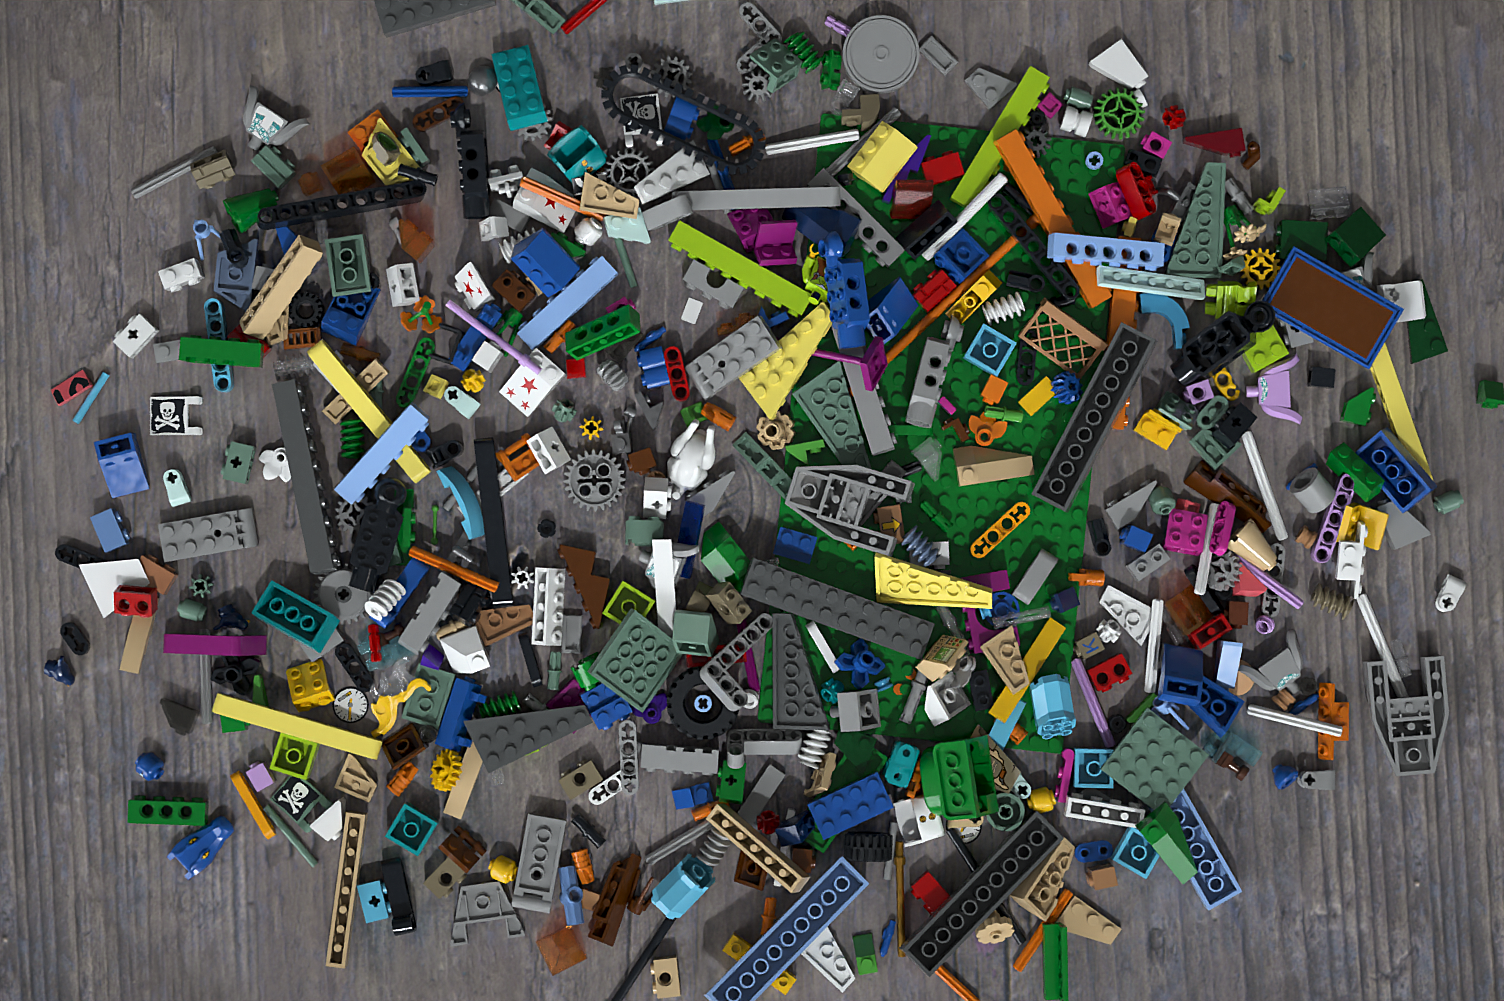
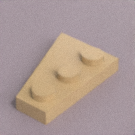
[579,172,639,219]
[980,625,1030,695]
[1055,895,1122,945]

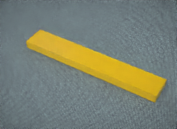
[988,618,1066,723]

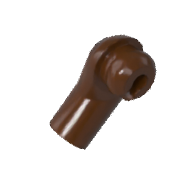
[1241,141,1260,170]

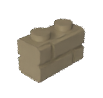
[190,150,236,189]

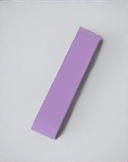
[1310,474,1354,563]

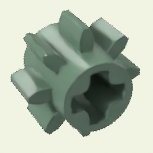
[551,399,577,422]
[189,574,214,598]

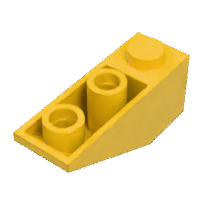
[945,270,1002,325]

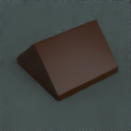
[381,723,429,770]
[734,850,767,891]

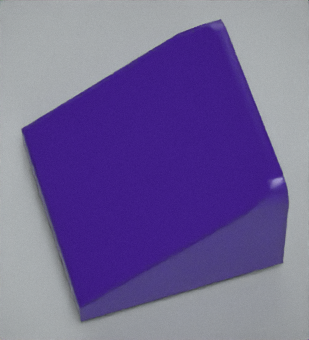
[420,644,444,670]

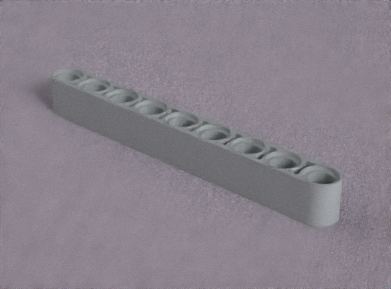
[672,187,841,210]

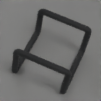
[429,323,465,365]

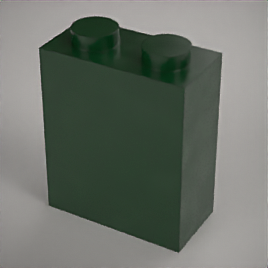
[1325,207,1386,267]
[1274,220,1328,262]

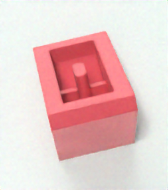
[1232,562,1268,597]

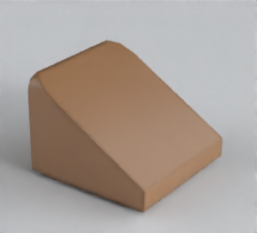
[581,887,601,911]

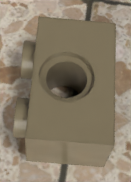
[706,582,752,624]
[558,759,604,800]
[423,857,467,899]

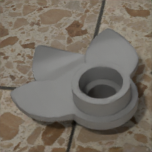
[950,655,976,688]

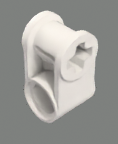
[1435,574,1467,612]

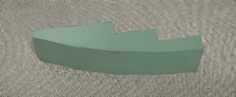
[511,0,565,35]
[733,432,792,501]

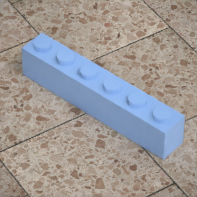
[517,256,618,351]
[334,402,429,505]

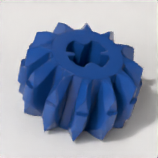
[1050,371,1084,405]

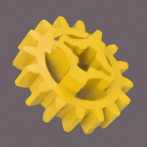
[1240,248,1281,290]
[430,749,463,792]

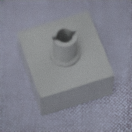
[830,688,881,732]

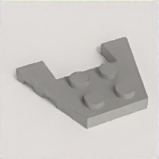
[450,881,526,946]

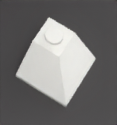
[440,625,490,673]
[925,671,971,726]
[310,797,346,841]

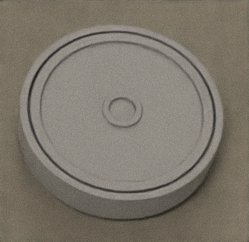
[842,15,919,94]

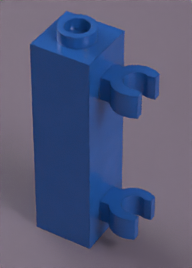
[449,303,503,372]
[435,676,487,752]

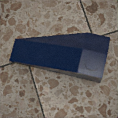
[782,207,862,258]

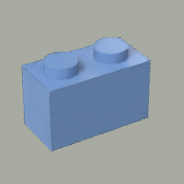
[90,508,130,553]

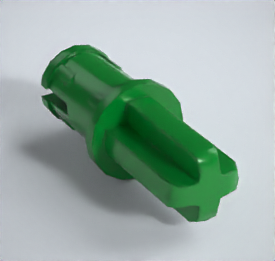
[920,499,954,533]

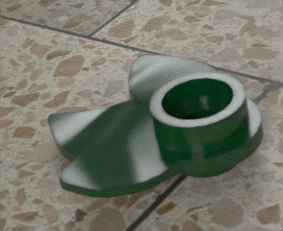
[696,105,734,140]

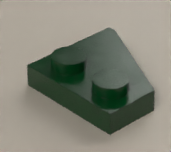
[834,728,877,774]

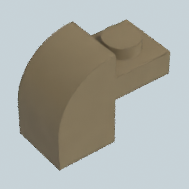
[841,94,880,131]
[685,581,713,612]

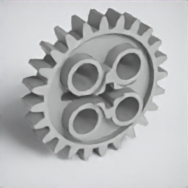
[563,449,626,512]

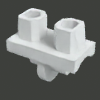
[488,165,523,198]

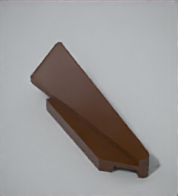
[1184,460,1272,533]
[588,853,642,947]

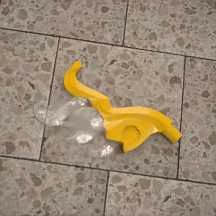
[370,658,431,738]

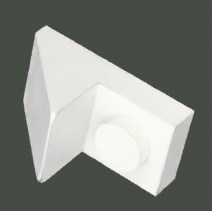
[479,216,509,241]

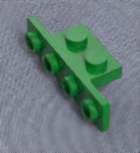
[394,489,416,566]

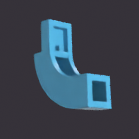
[1138,293,1190,350]

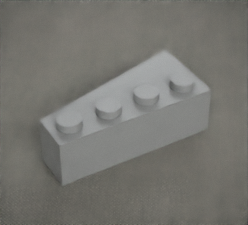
[398,572,461,655]
[641,743,719,775]

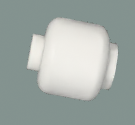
[574,217,603,246]

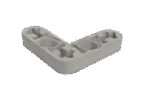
[736,2,782,75]

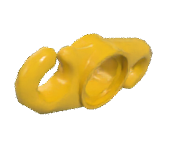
[1213,368,1240,401]

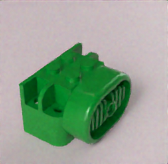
[920,735,999,820]

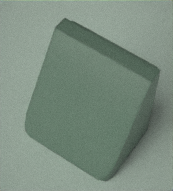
[1218,255,1246,276]

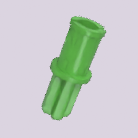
[984,406,1023,423]

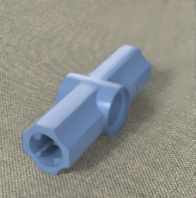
[558,866,584,926]

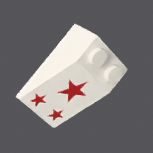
[512,168,576,233]
[454,262,495,311]
[499,348,566,417]

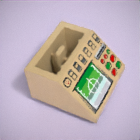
[916,635,969,682]

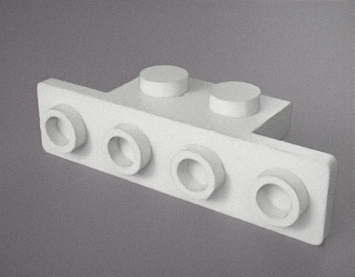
[1335,520,1368,599]

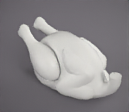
[667,419,715,500]

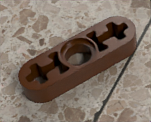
[413,96,464,132]

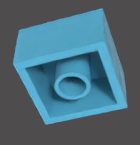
[963,323,1017,377]
[1072,747,1114,788]
[1110,827,1159,879]

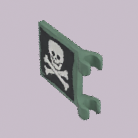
[270,776,334,833]

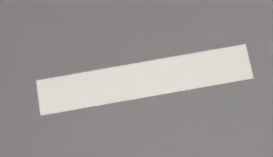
[652,539,676,638]

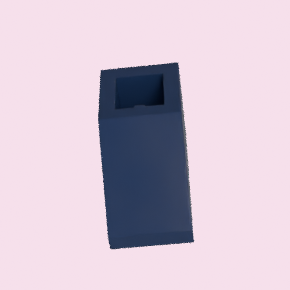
[1049,586,1080,613]
[775,810,815,847]

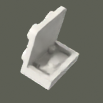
[1377,280,1426,323]

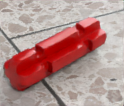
[368,624,382,662]

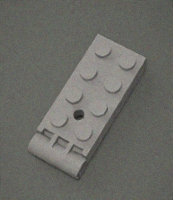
[685,316,782,400]
[158,508,259,562]
[512,813,567,913]

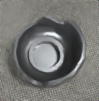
[467,65,498,96]

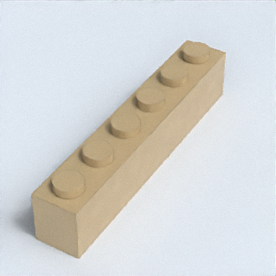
[239,235,323,340]
[706,803,810,893]

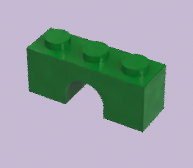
[1326,442,1385,503]

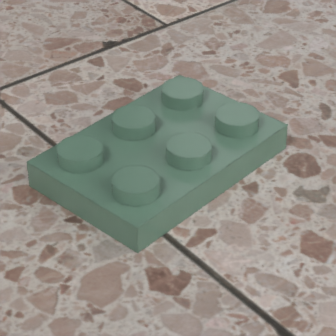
[401,663,456,729]

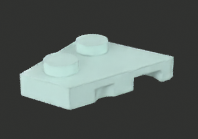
[603,207,651,244]

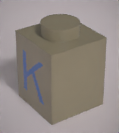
[1073,632,1105,659]

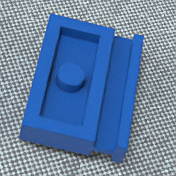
[773,527,817,564]

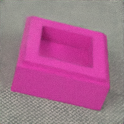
[1037,92,1064,120]
[938,397,956,416]

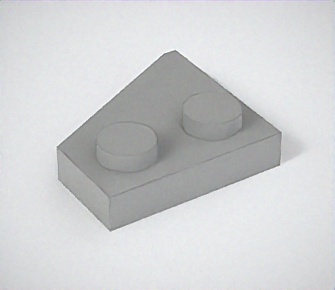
[964,68,1018,110]

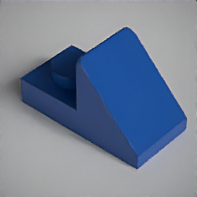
[758,306,789,329]
[672,782,713,810]

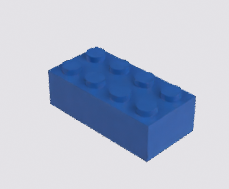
[1355,427,1437,513]
[807,771,894,840]

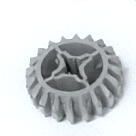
[604,148,655,198]

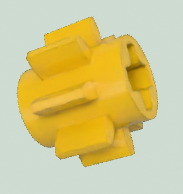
[460,369,486,393]
[580,416,604,440]

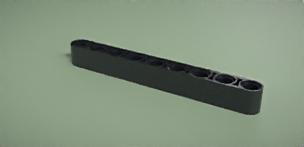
[257,181,427,230]
[474,437,513,609]

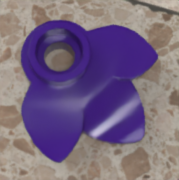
[629,693,667,724]

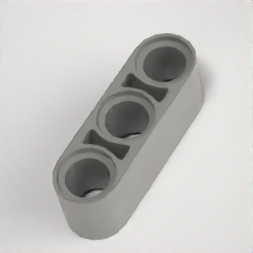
[642,195,693,231]
[1012,548,1058,605]

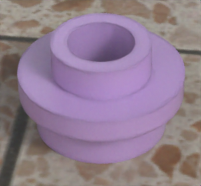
[1256,615,1275,634]

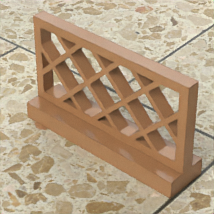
[1018,297,1108,379]

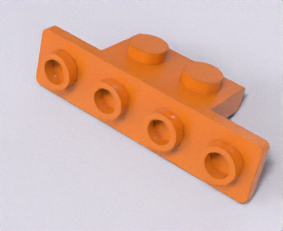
[1318,682,1349,760]

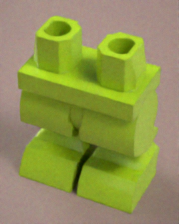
[1205,281,1257,319]

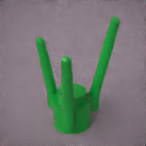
[495,307,523,357]

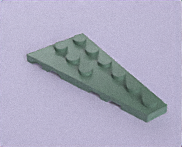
[1164,162,1226,279]
[792,361,871,469]

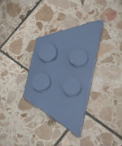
[214,239,259,311]

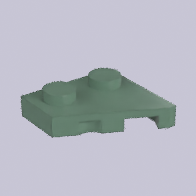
[1189,429,1242,470]

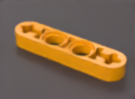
[970,502,1030,558]
[230,770,277,839]

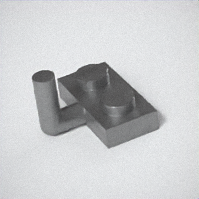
[1156,181,1196,224]
[447,532,474,564]

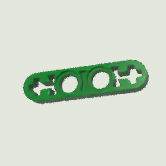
[396,337,436,408]

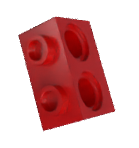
[113,585,158,618]
[1086,653,1133,693]

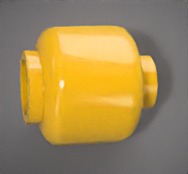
[1027,787,1056,814]
[488,855,518,884]

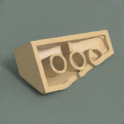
[953,446,1035,487]
[1010,837,1075,921]

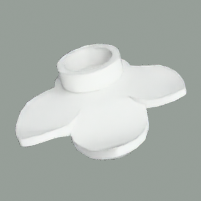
[259,447,291,482]

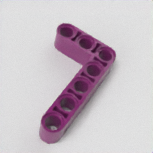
[163,634,267,656]

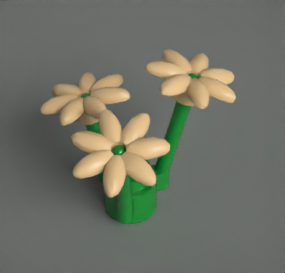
[1223,205,1266,260]

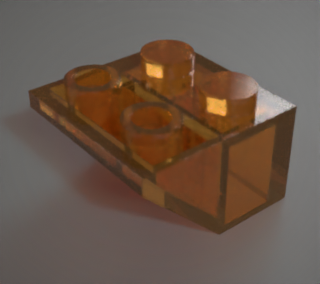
[321,146,376,194]
[399,219,435,264]
[1163,584,1214,636]

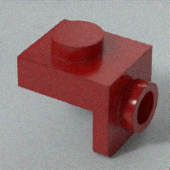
[544,121,573,150]

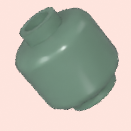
[1148,486,1176,515]

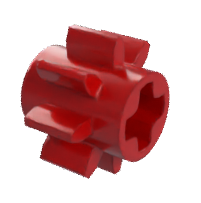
[1162,105,1186,130]
[757,810,780,834]

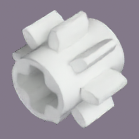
[511,567,534,589]
[1096,619,1121,643]

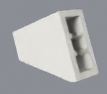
[1088,39,1148,90]

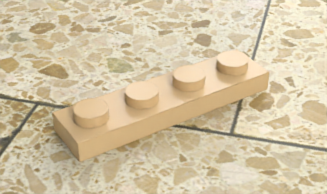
[322,358,390,425]

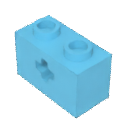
[357,878,392,923]

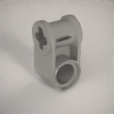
[1297,770,1335,790]

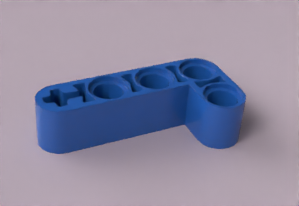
[369,558,431,629]

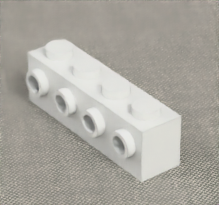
[531,567,565,646]
[1063,793,1145,828]

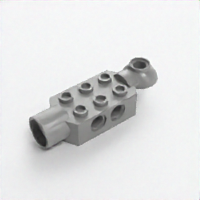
[905,315,964,428]

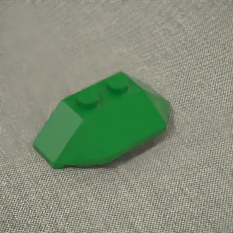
[701,522,750,592]

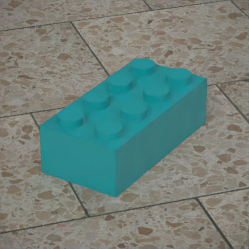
[491,45,548,131]
[251,580,340,653]

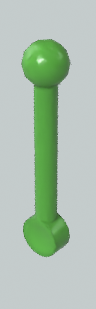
[431,505,439,545]

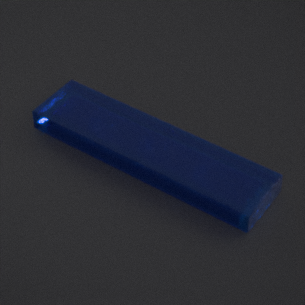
[677,500,705,579]

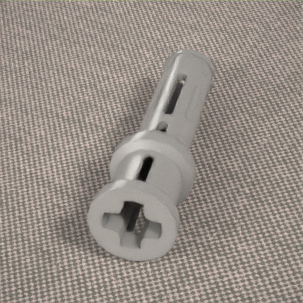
[899,670,929,724]

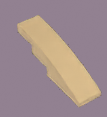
[119,598,159,674]
[443,738,483,819]

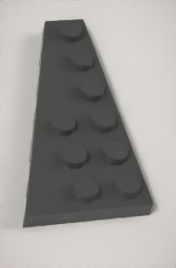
[773,613,831,731]
[463,705,593,773]

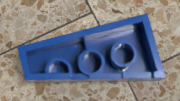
[1188,676,1245,738]

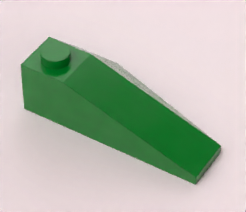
[1135,802,1198,884]

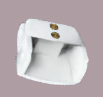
[892,794,945,847]

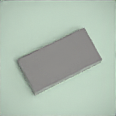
[919,35,958,76]
[561,614,583,654]

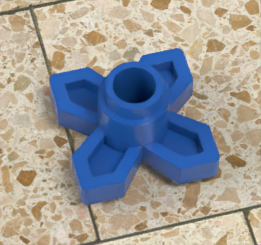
[834,638,885,690]

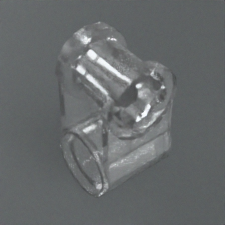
[830,78,861,116]

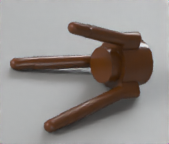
[627,869,654,915]

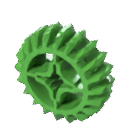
[1093,87,1145,140]

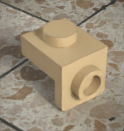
[1154,213,1181,246]

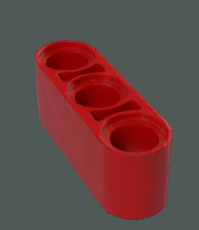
[664,346,690,402]

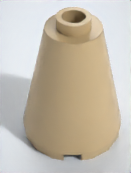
[1227,518,1277,571]

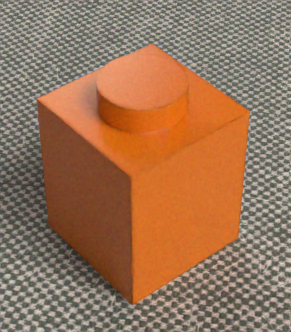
[980,374,1008,406]

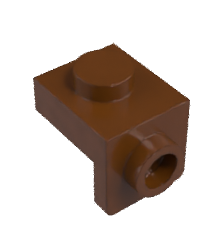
[941,417,970,442]

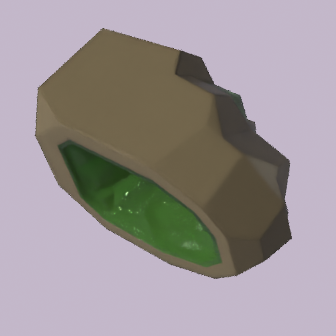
[372,132,401,167]

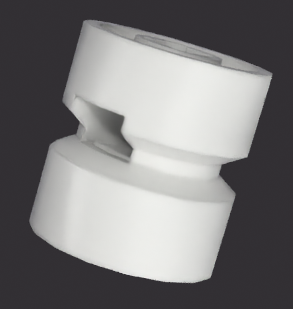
[1060,105,1093,137]

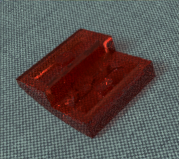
[889,180,934,219]

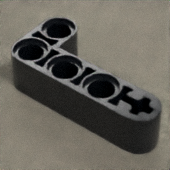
[381,856,417,936]

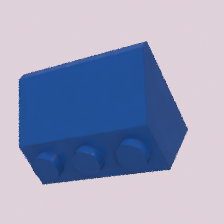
[511,228,580,297]

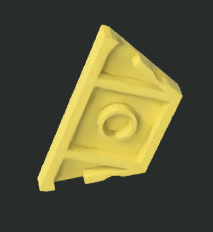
[362,118,420,186]

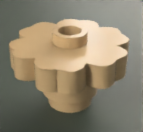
[756,411,796,450]
[975,910,1014,944]

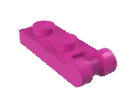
[1054,748,1074,803]

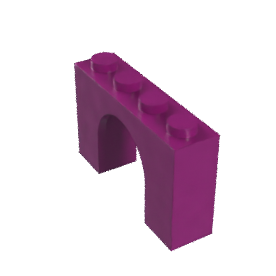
[960,570,1020,654]

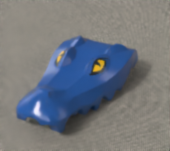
[167,816,234,880]

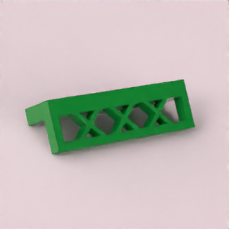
[1042,922,1069,1001]

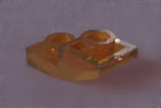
[717,312,754,337]

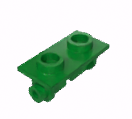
[820,50,842,91]

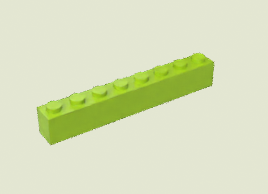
[950,66,1050,208]
[668,220,810,318]

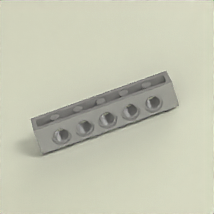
[807,168,905,268]

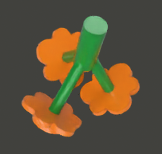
[400,295,442,333]

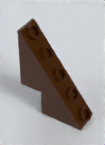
[557,544,610,629]

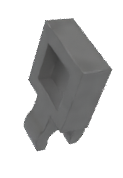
[611,420,633,454]

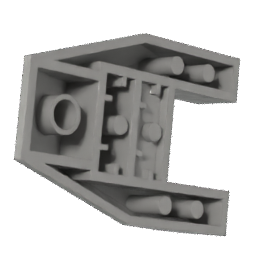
[785,465,915,557]
[1363,655,1449,776]

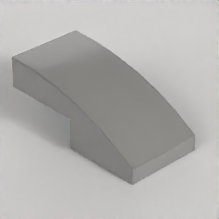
[490,198,531,234]

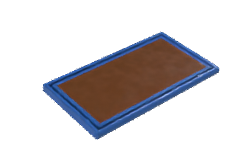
[1262,246,1404,369]

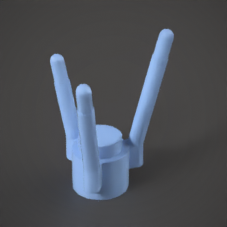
[193,220,221,261]
[1151,696,1189,730]

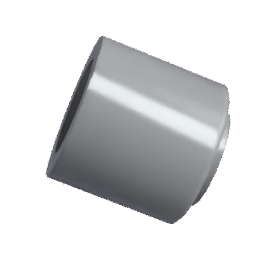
[1290,467,1336,513]

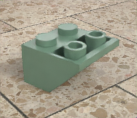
[672,610,720,657]

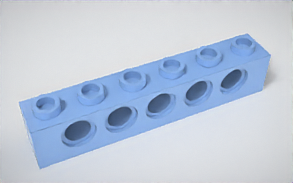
[1047,233,1165,271]

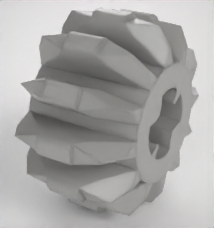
[742,70,772,103]
[597,359,628,391]

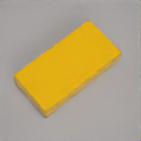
[1018,376,1055,416]

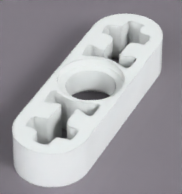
[805,621,840,673]
[589,765,636,805]

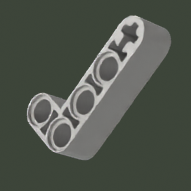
[727,729,802,769]

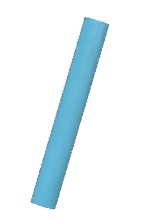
[73,372,110,424]

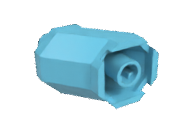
[1029,674,1076,739]
[651,854,716,919]

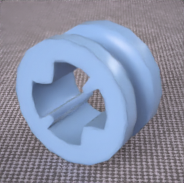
[1085,152,1103,170]
[694,694,712,712]

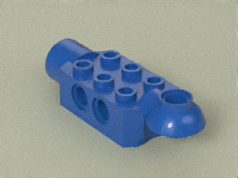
[818,231,870,349]

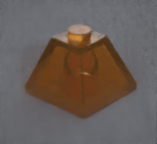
[535,926,587,976]

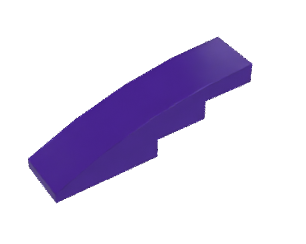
[882,135,931,204]

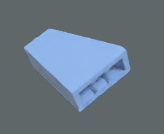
[1213,640,1243,691]

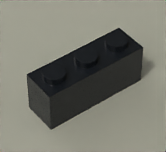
[896,199,958,260]

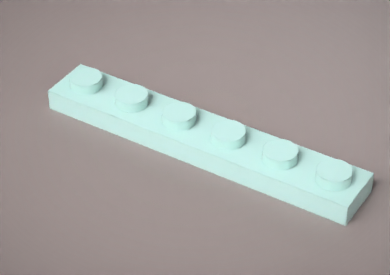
[1096,265,1205,300]

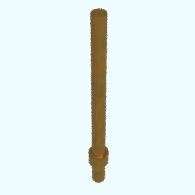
[894,841,906,957]

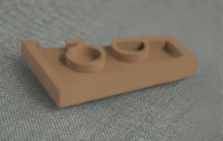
[475,604,533,647]

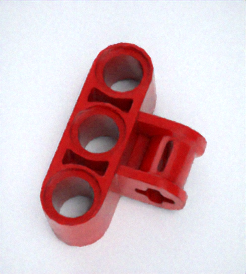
[1116,162,1159,220]

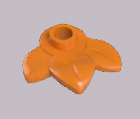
[969,412,1007,446]

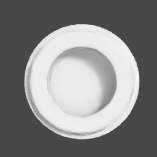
[1133,89,1148,109]
[744,689,759,709]

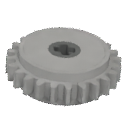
[314,564,373,625]

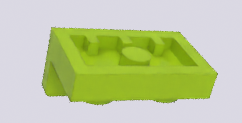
[1252,187,1286,215]

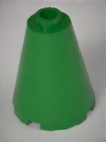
[223,188,279,234]

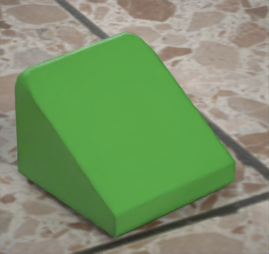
[680,401,707,428]

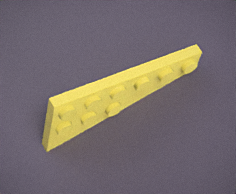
[739,302,832,421]
[875,552,993,609]

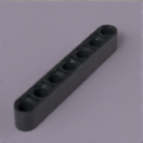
[987,193,1080,301]

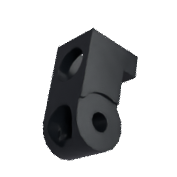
[1123,149,1163,178]

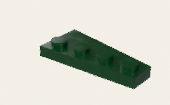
[1406,279,1448,364]

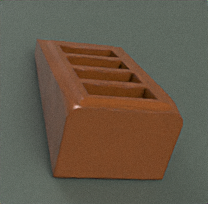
[283,327,322,350]

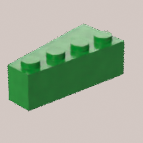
[179,335,264,368]

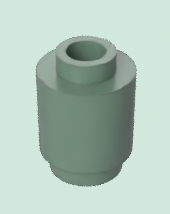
[1063,86,1093,110]
[1433,490,1464,515]
[177,598,208,622]

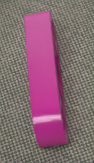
[1209,501,1236,556]

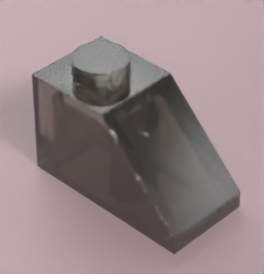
[160,698,200,736]

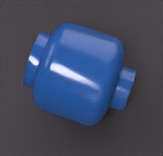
[135,752,164,781]

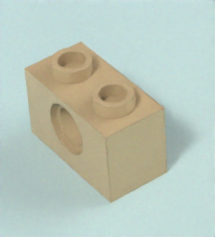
[650,955,681,999]

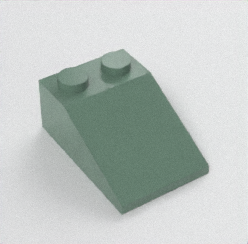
[324,234,371,297]

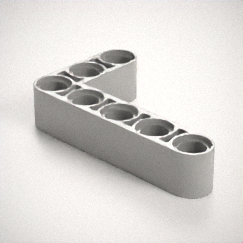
[700,613,773,711]

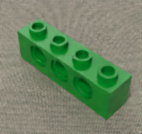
[565,304,641,360]
[127,795,209,826]

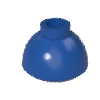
[1272,764,1299,790]

